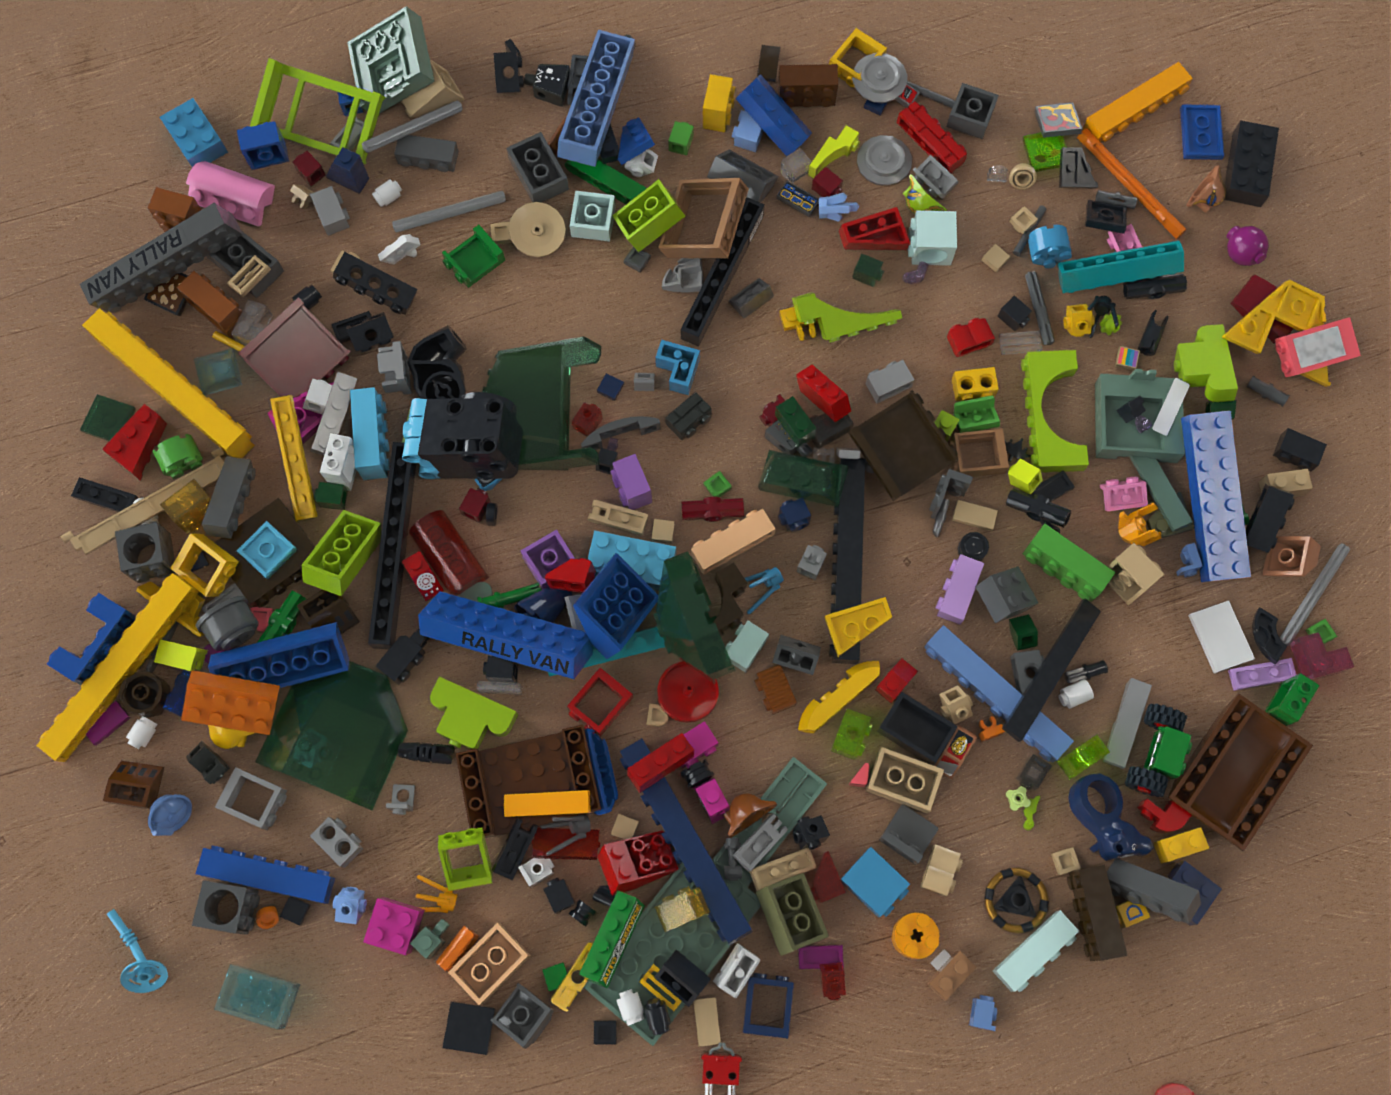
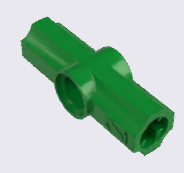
[257,590,306,643]

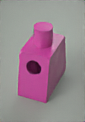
[693,778,730,824]

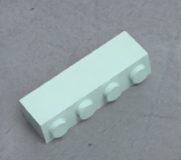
[992,910,1079,992]

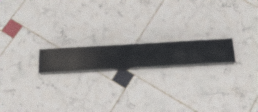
[1002,598,1101,742]

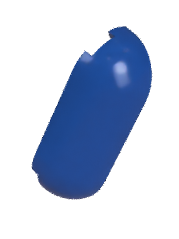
[584,729,618,815]

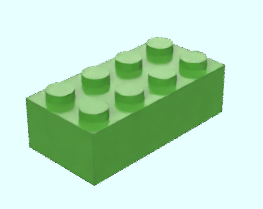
[1022,523,1116,602]

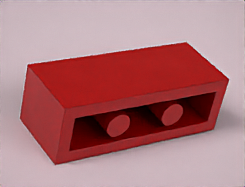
[796,364,852,422]
[627,733,694,793]

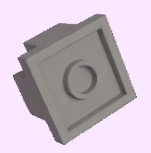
[377,341,412,395]

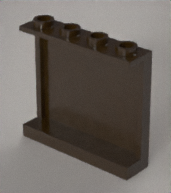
[848,390,958,501]
[214,498,315,608]

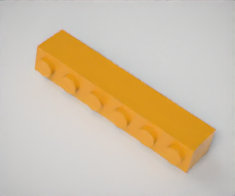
[1083,62,1193,142]

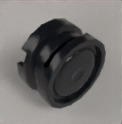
[957,532,989,561]
[680,759,714,789]

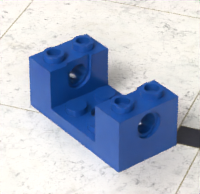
[46,593,136,685]

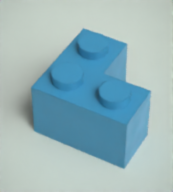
[655,340,700,396]

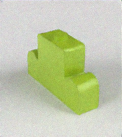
[1174,324,1238,402]
[430,676,518,750]

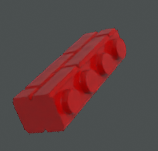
[897,101,967,174]

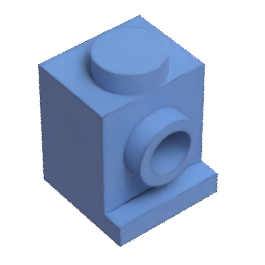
[969,995,997,1031]

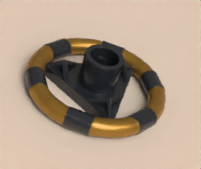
[984,868,1049,933]

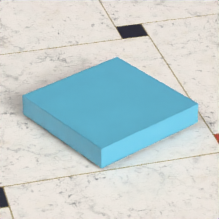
[237,521,298,579]

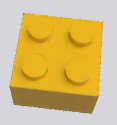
[703,74,736,132]

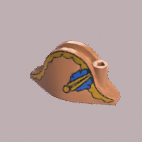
[1186,165,1226,213]

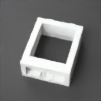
[320,433,357,491]

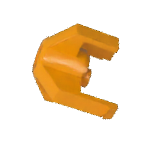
[1118,503,1161,546]

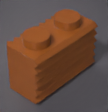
[754,664,797,715]

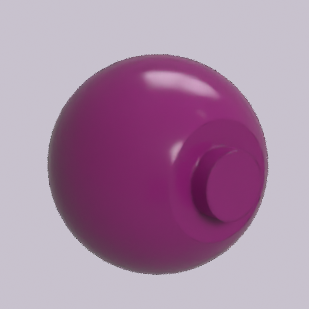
[1226,226,1269,266]

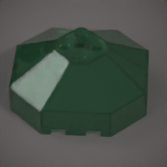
[653,551,736,684]

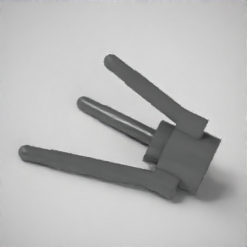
[540,814,591,856]

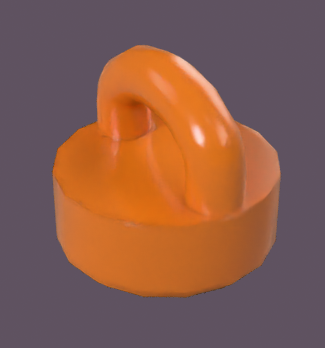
[255,906,279,929]

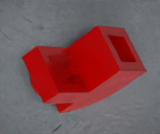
[1137,799,1192,833]

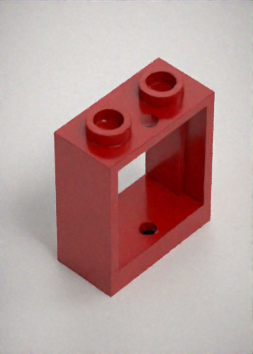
[567,667,634,737]

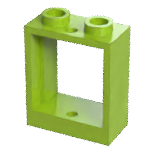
[438,828,492,891]

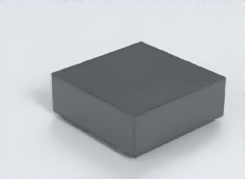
[624,247,651,273]

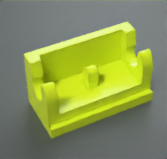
[154,640,208,671]

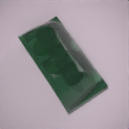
[758,450,849,507]

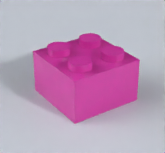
[363,897,425,955]

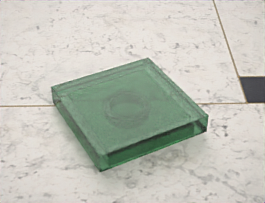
[80,394,136,441]

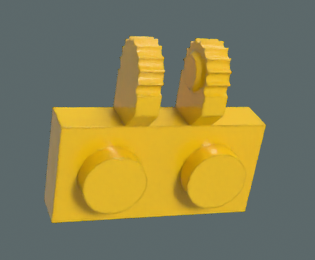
[779,307,818,341]

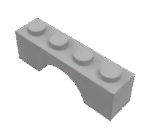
[311,372,357,456]

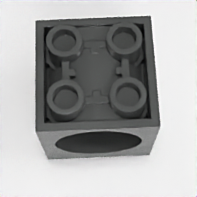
[115,522,175,583]
[192,880,260,935]

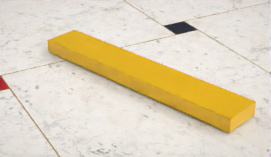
[270,395,318,521]

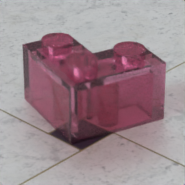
[1290,632,1354,681]

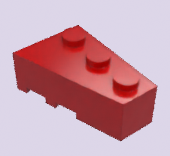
[838,207,910,250]
[102,404,167,481]

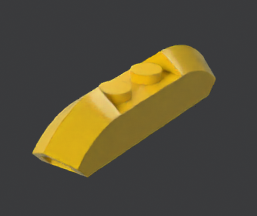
[798,661,880,733]

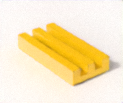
[639,964,682,1011]

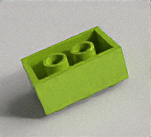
[612,179,685,252]

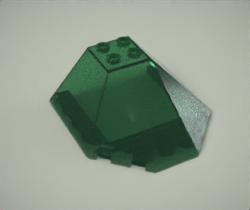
[255,661,408,810]

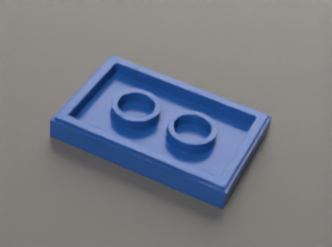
[1180,104,1224,160]

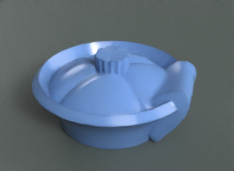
[148,794,192,836]

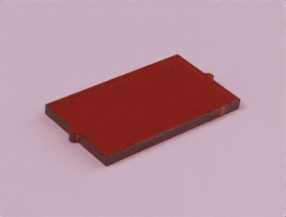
[532,828,601,860]

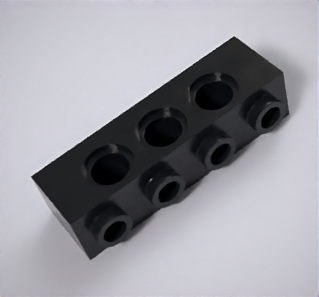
[333,251,418,315]

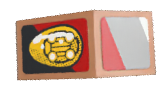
[934,725,977,779]

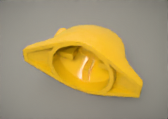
[208,725,254,749]

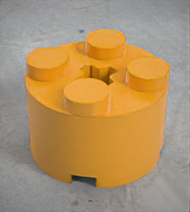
[891,913,940,959]

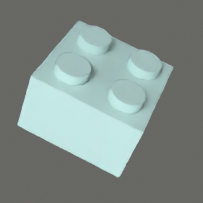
[570,191,616,242]

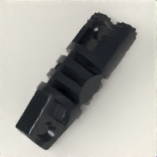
[398,742,455,764]

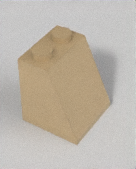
[400,59,465,119]

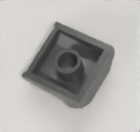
[490,983,554,1049]

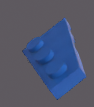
[618,117,655,165]

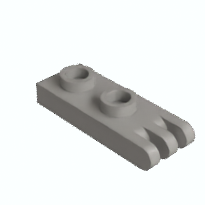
[733,813,788,872]

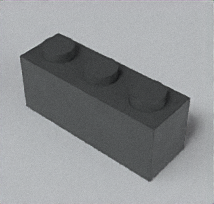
[394,135,459,172]

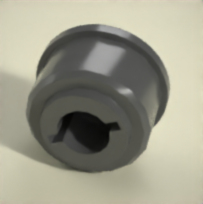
[196,596,259,651]

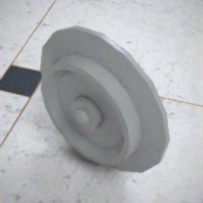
[853,53,907,103]
[857,135,912,186]

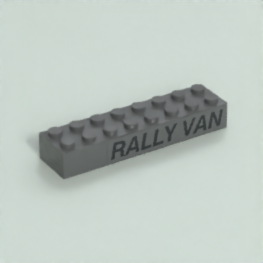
[80,203,243,313]

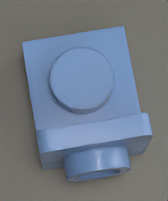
[1176,543,1203,577]

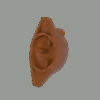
[724,794,777,838]

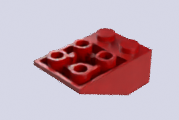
[597,830,679,896]

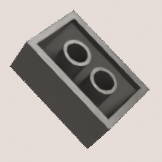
[707,149,779,202]

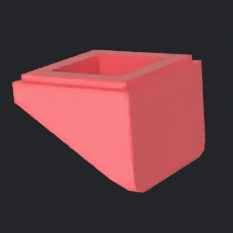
[849,763,869,787]

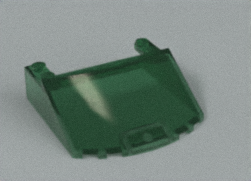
[482,337,601,471]

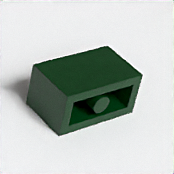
[775,396,817,447]

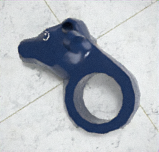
[1068,774,1153,861]

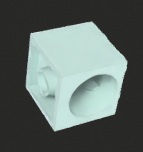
[908,211,957,266]

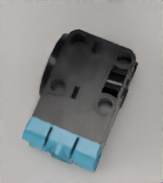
[402,392,524,479]

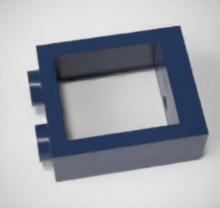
[743,973,794,1039]

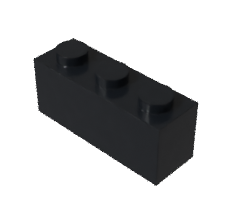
[1246,483,1295,553]

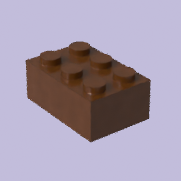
[778,64,838,108]

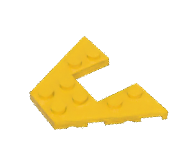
[1222,280,1331,387]

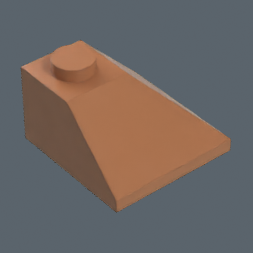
[1262,536,1321,577]

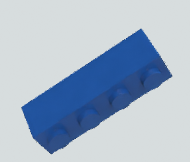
[735,74,812,157]

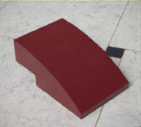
[1230,275,1294,344]

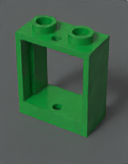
[1265,673,1320,726]

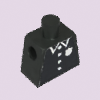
[524,64,570,107]

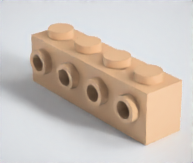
[691,509,776,575]

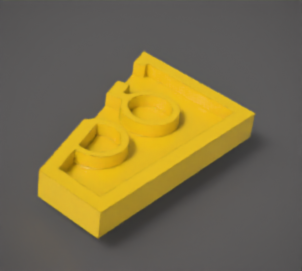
[824,597,892,657]

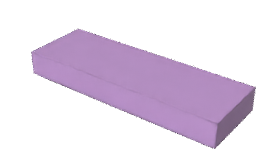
[1228,658,1297,691]

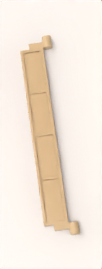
[60,448,224,555]

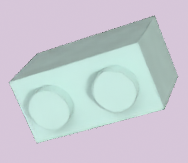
[723,621,769,673]

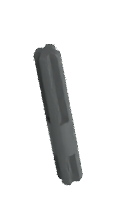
[1025,271,1055,345]

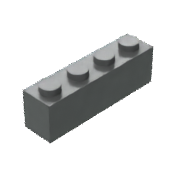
[202,456,256,539]
[1107,858,1201,924]

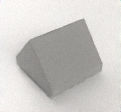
[634,373,655,391]

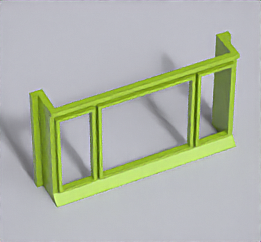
[250,58,386,165]

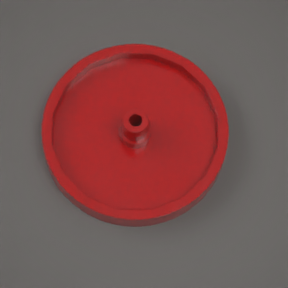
[657,661,719,723]

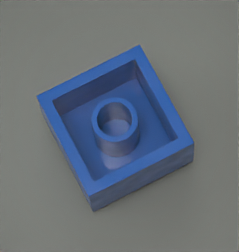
[237,121,289,170]

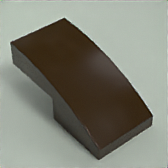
[757,45,780,82]

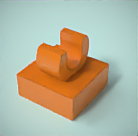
[978,716,1005,742]

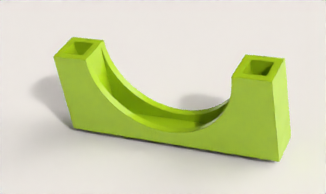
[1021,350,1089,473]

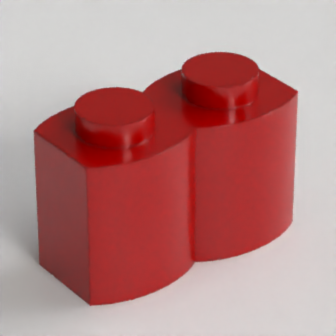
[947,318,995,357]

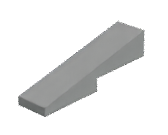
[1103,678,1152,769]

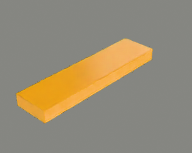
[504,790,591,817]

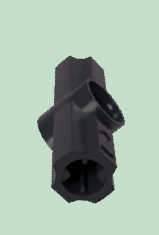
[1123,274,1187,299]
[1006,488,1071,528]

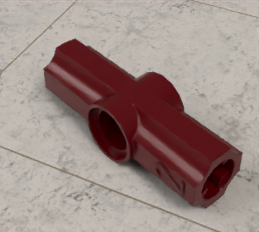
[681,497,744,522]

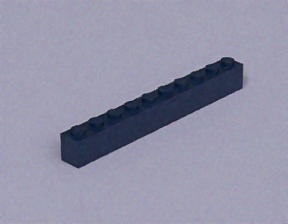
[619,738,753,945]

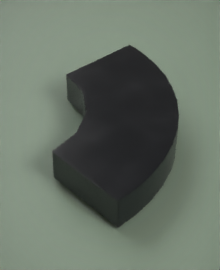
[1252,607,1287,664]

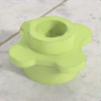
[1006,786,1031,811]

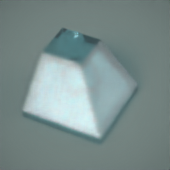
[194,348,242,395]

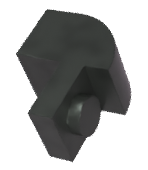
[186,741,230,785]

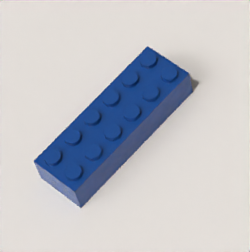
[208,622,349,688]

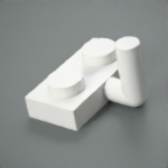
[378,234,421,265]

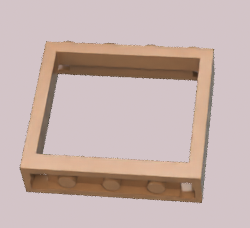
[659,178,749,258]

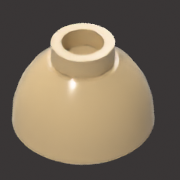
[1009,163,1037,190]

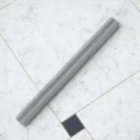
[362,101,463,153]
[392,191,506,232]
[1280,543,1350,646]

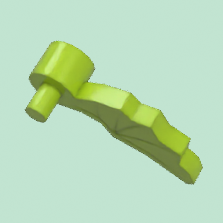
[1023,796,1040,831]

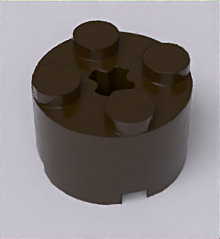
[119,671,171,718]

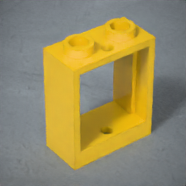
[829,28,887,88]
[170,533,239,597]

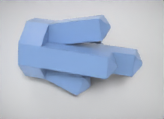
[819,192,859,222]

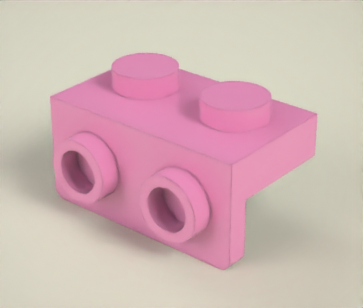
[1107,224,1142,252]

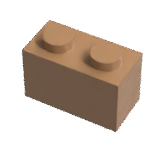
[926,951,976,1000]

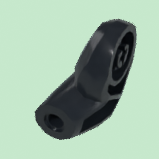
[407,325,467,399]

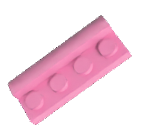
[186,161,275,226]

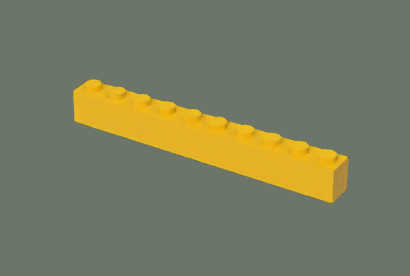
[36,573,199,762]

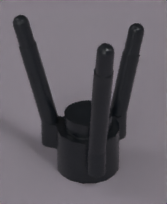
[1087,296,1119,338]

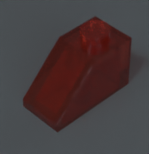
[810,851,846,904]

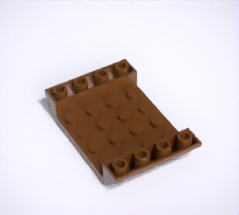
[455,724,601,838]

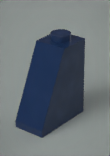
[326,147,369,194]

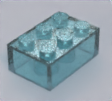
[214,964,300,1030]

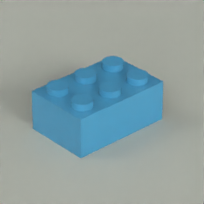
[160,98,228,167]

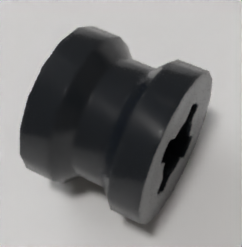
[569,899,597,927]

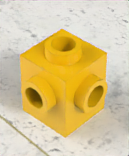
[1063,304,1094,337]

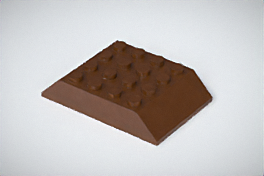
[1168,693,1313,851]

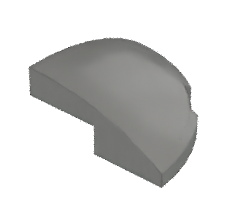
[662,258,704,292]

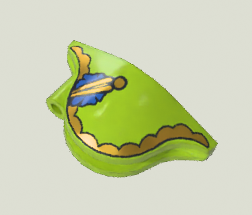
[902,174,948,214]

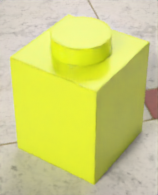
[1008,459,1043,495]

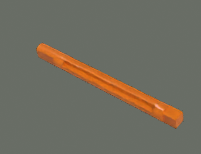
[1077,128,1187,239]

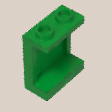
[442,224,506,288]

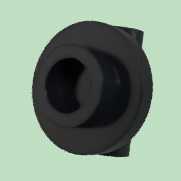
[592,885,615,907]

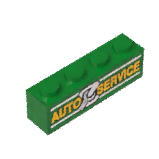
[579,891,645,989]

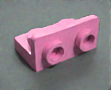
[1100,477,1148,512]

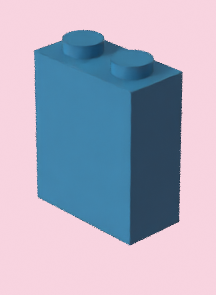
[839,847,910,918]

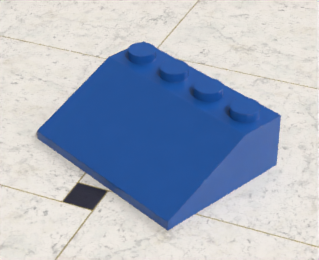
[573,552,661,659]

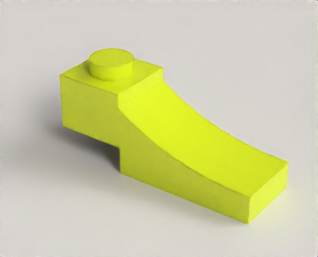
[808,125,860,178]

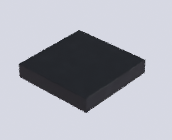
[1085,200,1127,234]
[442,1001,496,1055]

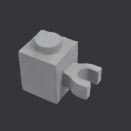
[797,545,827,580]

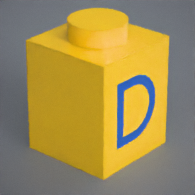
[1115,900,1150,928]

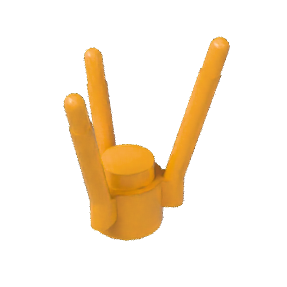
[416,875,458,914]

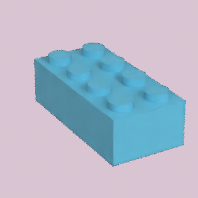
[350,387,390,480]
[588,530,676,592]

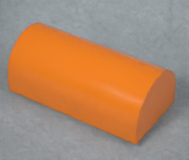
[436,925,479,972]

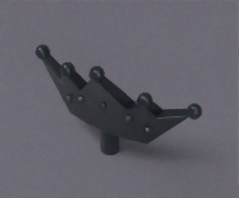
[1005,438,1031,462]

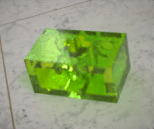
[831,708,873,760]
[1057,735,1110,780]

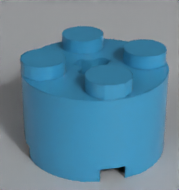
[1028,225,1072,269]

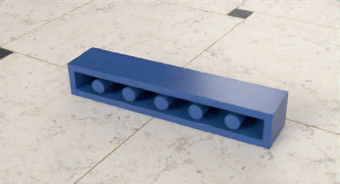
[196,845,335,904]

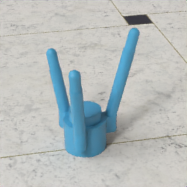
[745,567,784,614]

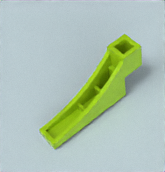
[792,292,902,342]

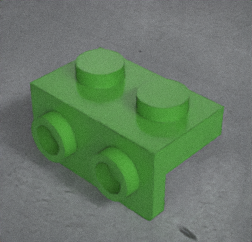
[953,396,1000,433]

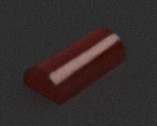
[409,510,489,596]

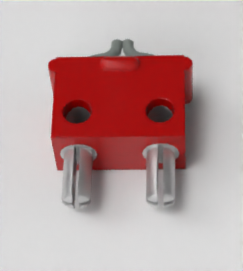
[701,1043,742,1095]

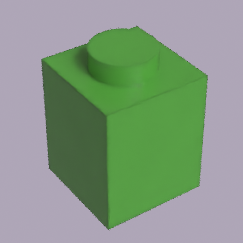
[668,121,694,156]

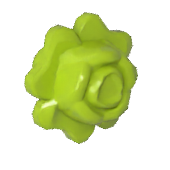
[1100,313,1122,335]

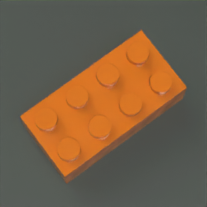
[181,670,280,735]

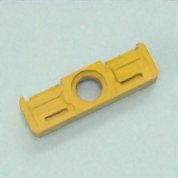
[551,943,593,1012]

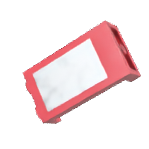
[1275,317,1361,377]

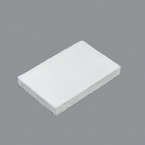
[1188,601,1255,674]

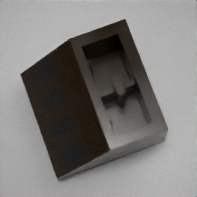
[297,589,360,634]

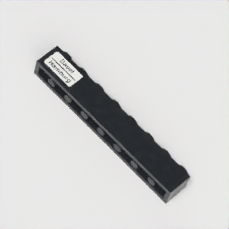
[680,197,765,347]

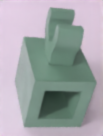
[410,919,450,959]

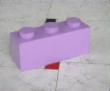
[936,554,984,625]

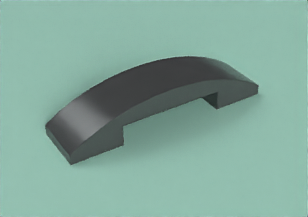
[581,416,660,454]

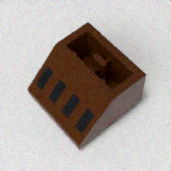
[103,760,165,809]

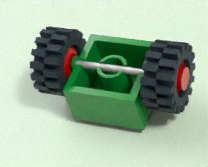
[1125,704,1192,797]

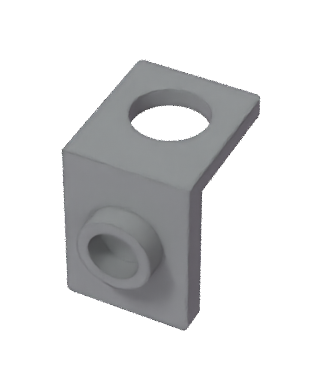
[386,784,415,815]

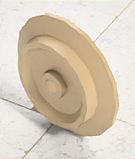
[509,202,566,257]

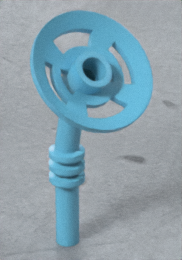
[107,909,168,993]

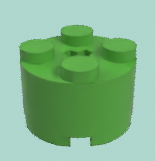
[153,434,203,479]

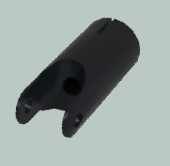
[1138,309,1169,356]

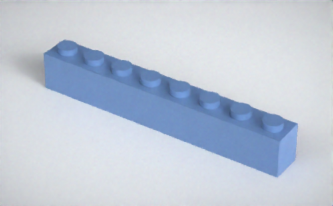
[924,625,1074,763]

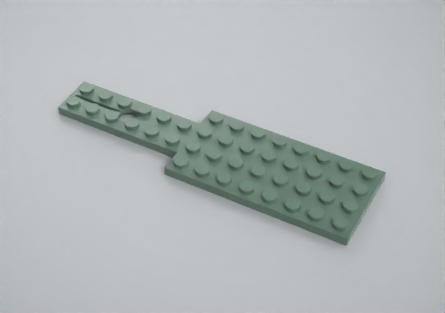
[583,757,827,1046]

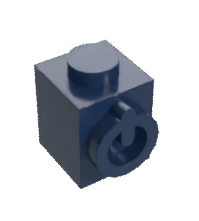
[777,497,811,532]

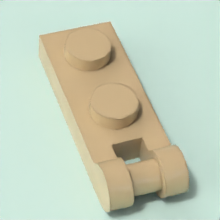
[587,500,648,536]

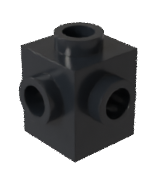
[792,815,830,850]

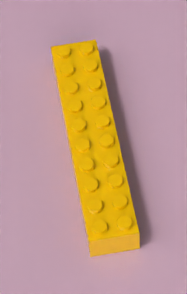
[82,308,255,458]

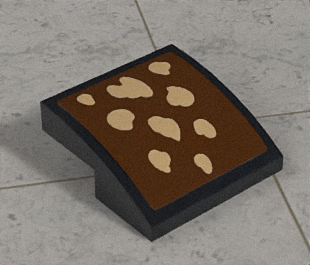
[144,273,189,316]

